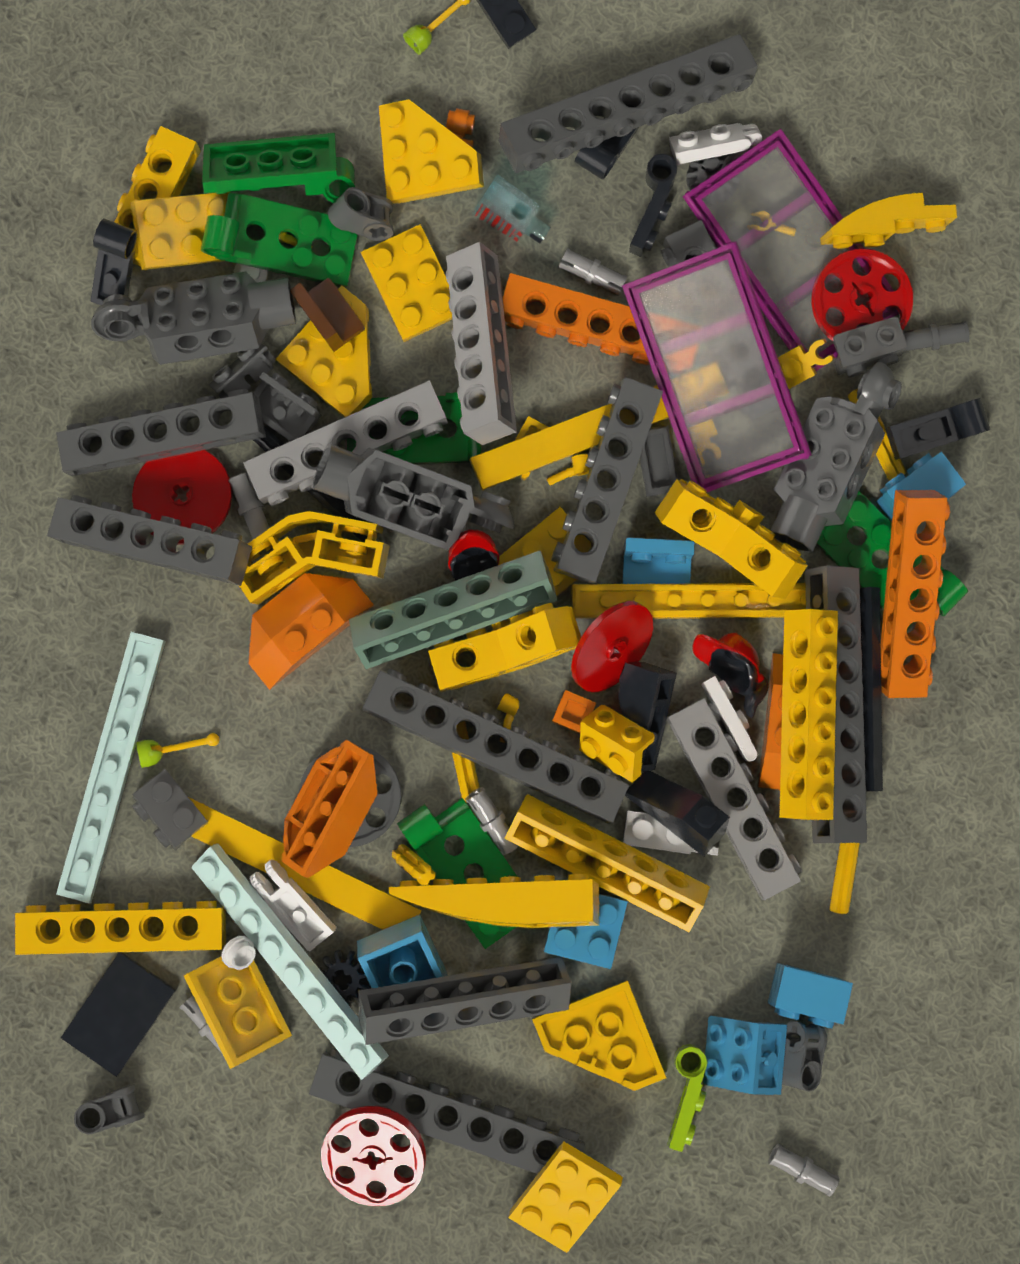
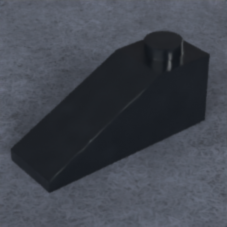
[618,662,677,772]
[625,771,730,857]

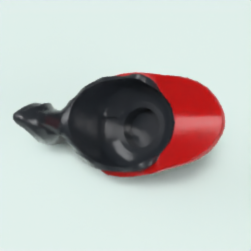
[448,529,500,581]
[692,633,769,718]

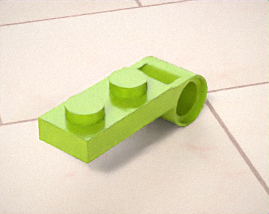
[667,1044,707,1152]

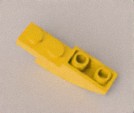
[820,193,957,249]

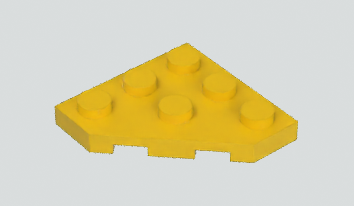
[379,99,484,204]
[276,285,372,418]
[532,980,666,1091]

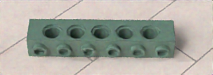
[349,551,558,669]

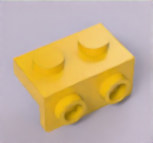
[579,705,655,783]

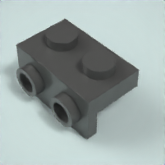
[833,317,908,377]
[253,372,322,442]
[132,769,208,851]

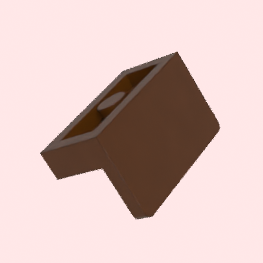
[290,278,365,352]

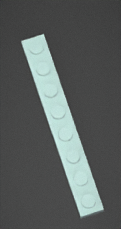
[56,632,166,903]
[191,843,389,1080]

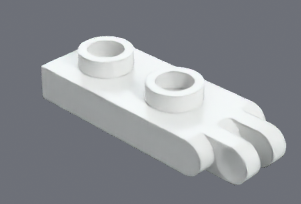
[669,123,762,165]
[701,676,757,762]

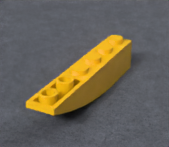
[389,874,600,928]

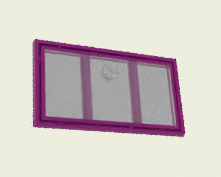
[683,129,899,373]
[622,241,812,493]

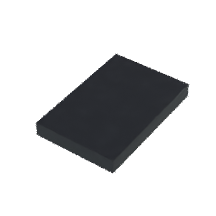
[61,952,176,1077]

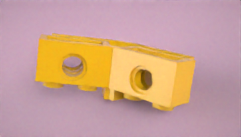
[654,479,808,599]
[239,511,390,605]
[428,603,581,692]

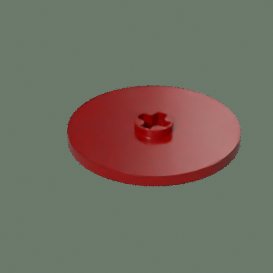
[132,450,232,545]
[571,601,653,692]

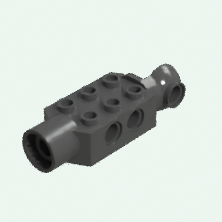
[91,271,296,365]
[771,361,902,553]
[313,444,514,550]

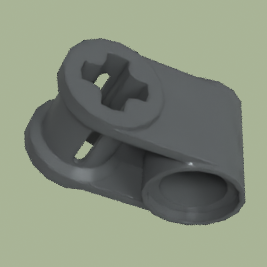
[328,187,393,241]
[782,1021,827,1092]
[74,1084,145,1134]

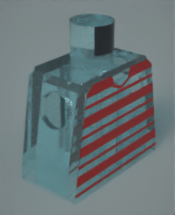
[472,174,551,244]

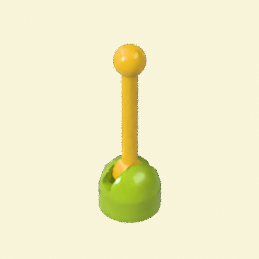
[403,0,471,55]
[136,733,220,768]

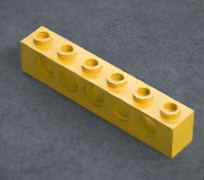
[779,609,838,820]
[504,794,710,932]
[15,901,226,955]

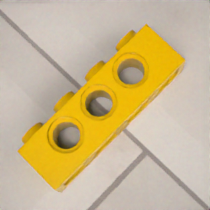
[114,126,201,267]

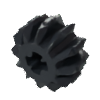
[318,950,371,1007]

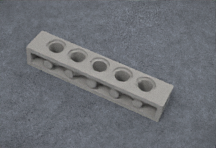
[446,242,517,445]
[243,380,448,506]
[667,698,802,900]

